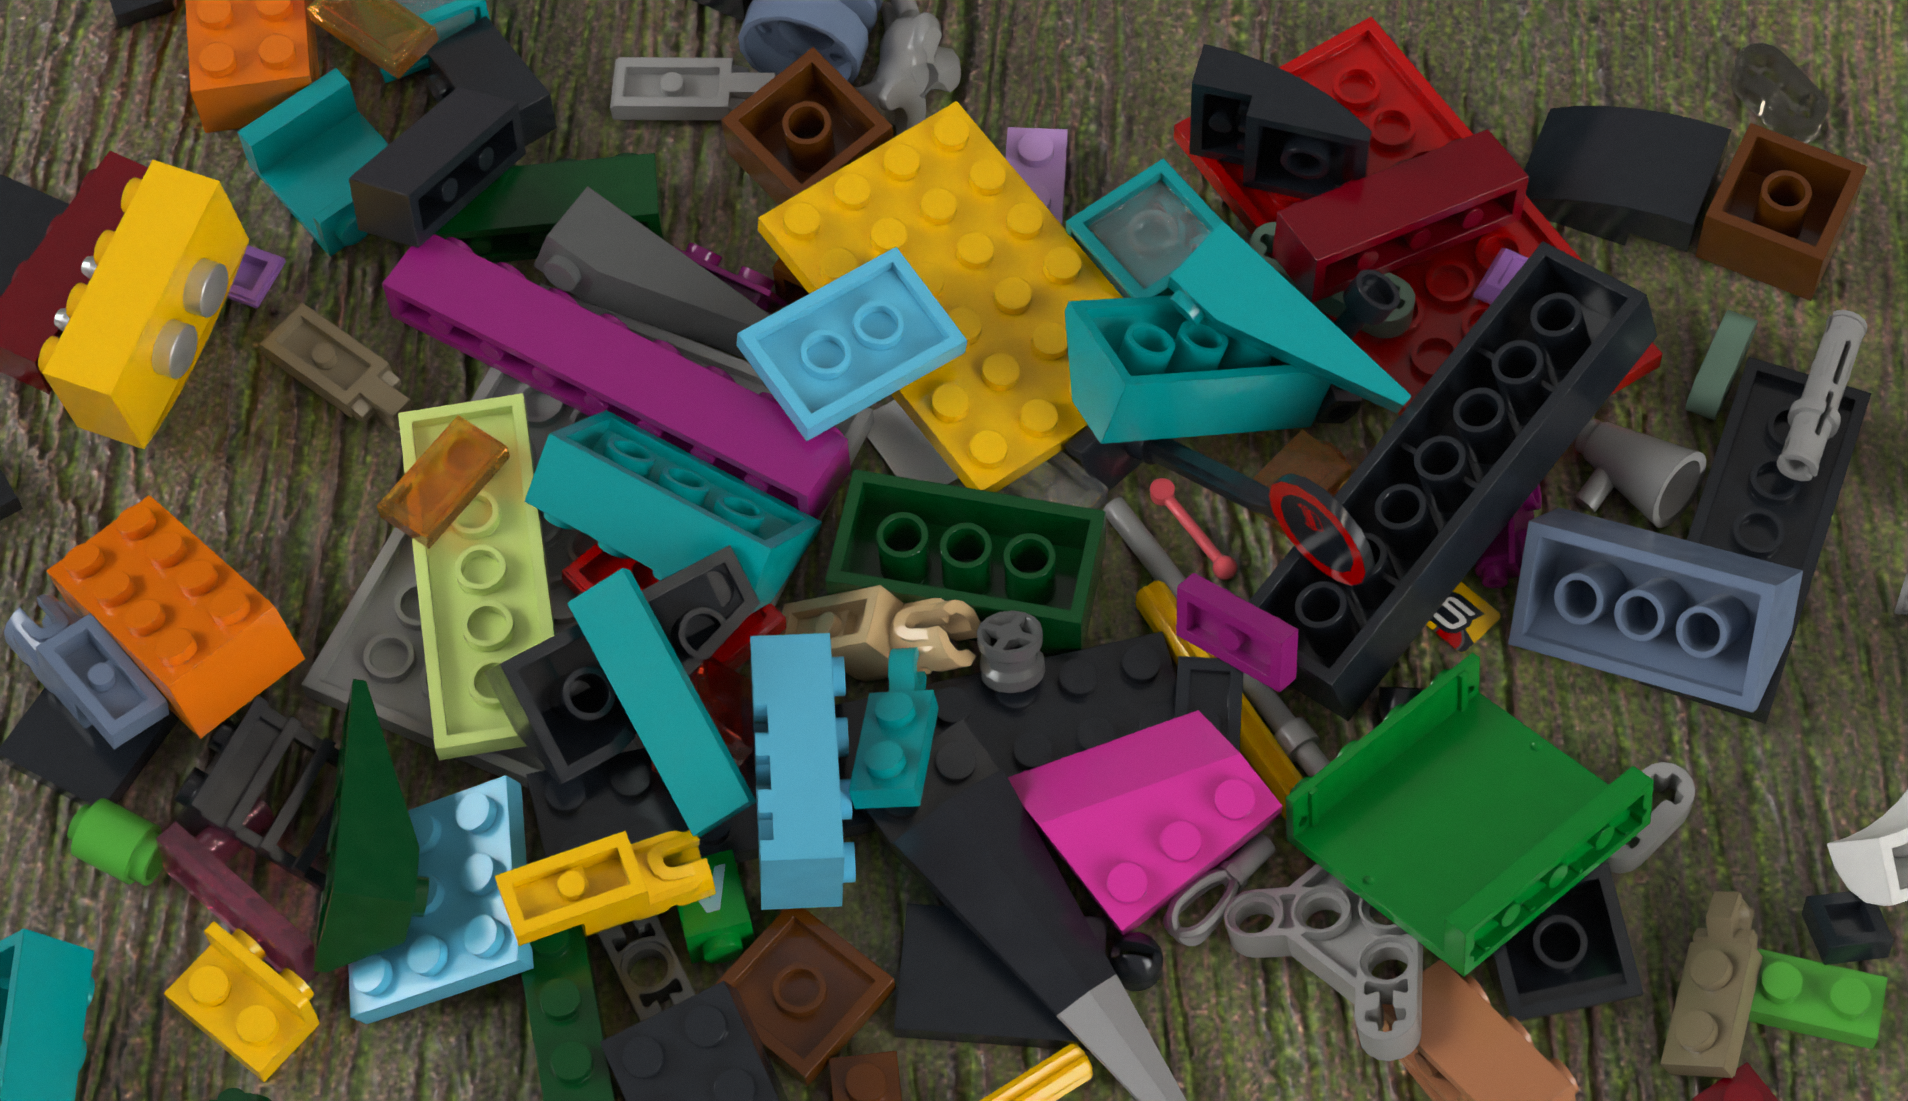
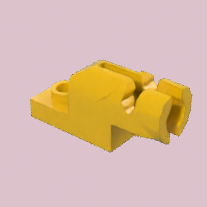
[495,830,716,946]

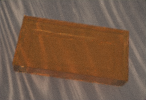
[307,0,439,79]
[377,415,510,549]

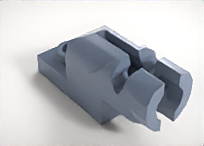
[4,594,169,749]

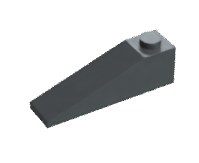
[534,186,770,359]

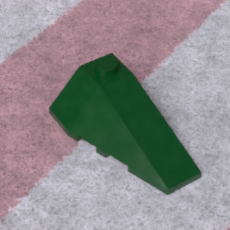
[313,679,429,973]

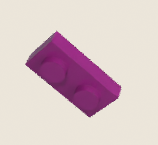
[1176,573,1298,692]

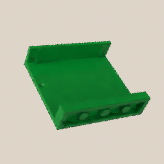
[1285,652,1654,977]

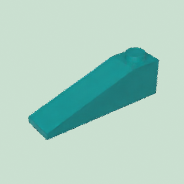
[1167,220,1412,413]

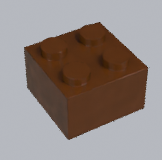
[721,47,894,205]
[1695,123,1867,301]

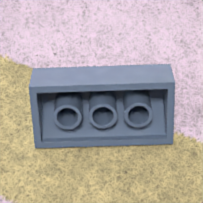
[1508,507,1803,712]

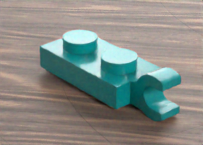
[849,647,939,809]

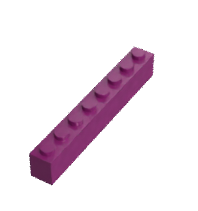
[382,234,851,519]

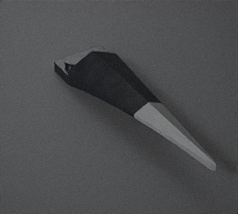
[861,718,1187,1101]

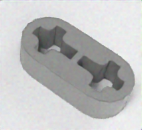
[1603,762,1695,873]

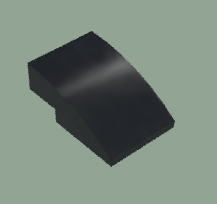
[1189,44,1372,200]
[1524,106,1732,252]
[1485,863,1644,1022]

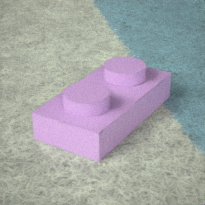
[1006,127,1068,226]

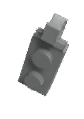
[610,57,777,120]

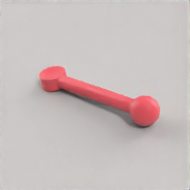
[1150,478,1238,580]

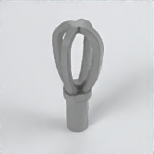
[1163,833,1276,946]

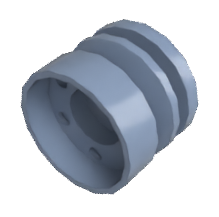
[738,0,884,85]

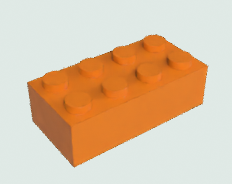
[185,0,320,133]
[46,495,306,739]

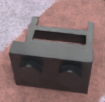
[173,695,339,892]

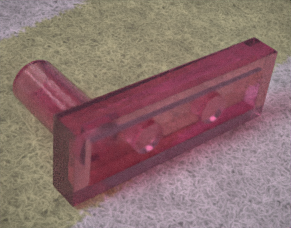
[156,797,320,984]

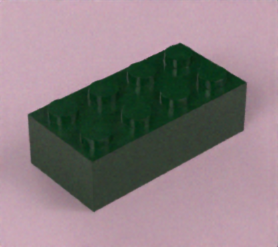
[825,469,1106,655]

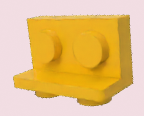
[163,921,320,1082]

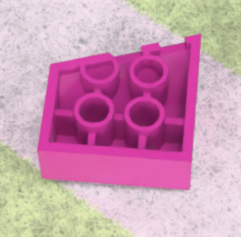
[1007,710,1283,936]

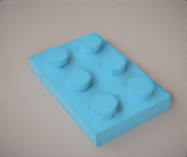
[736,247,967,441]

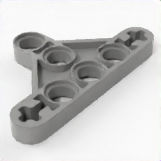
[1224,864,1423,1061]

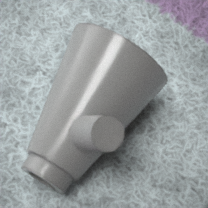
[1574,419,1706,528]

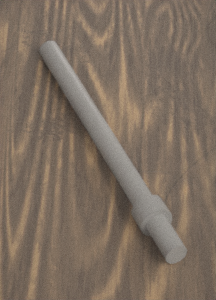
[1103,497,1330,777]

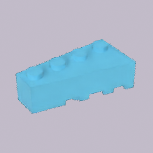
[750,633,856,910]

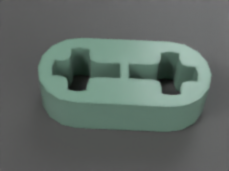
[1685,310,1758,421]

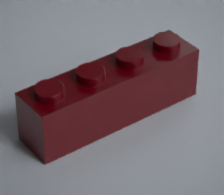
[1272,129,1529,303]
[0,151,148,394]

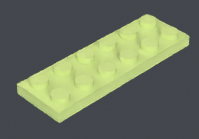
[398,393,556,761]

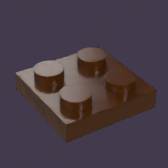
[713,908,896,1087]

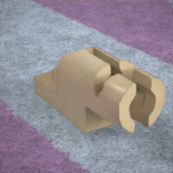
[779,585,981,682]

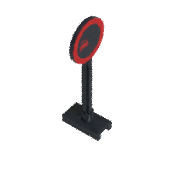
[1065,426,1375,586]

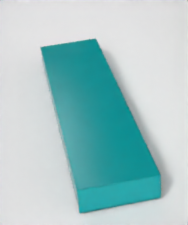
[567,568,757,837]

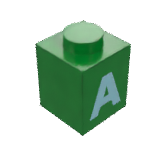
[677,849,755,964]

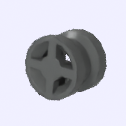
[977,610,1045,693]

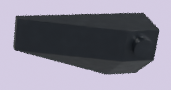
[484,545,760,785]

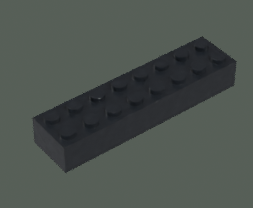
[1248,241,1657,721]

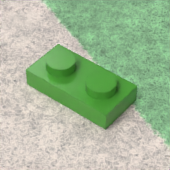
[1748,948,1888,1049]

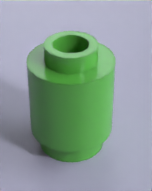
[67,798,172,886]

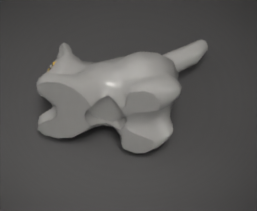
[855,1,961,135]

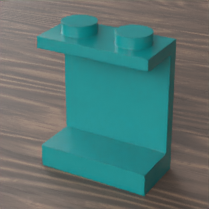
[238,68,389,257]

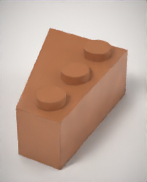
[1382,959,1579,1101]

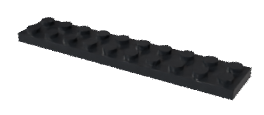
[526,631,1177,863]

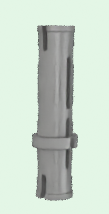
[1777,310,1868,481]

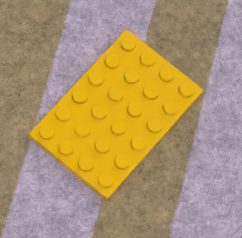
[757,101,1123,493]

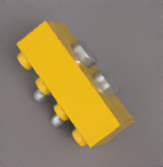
[38,159,249,449]

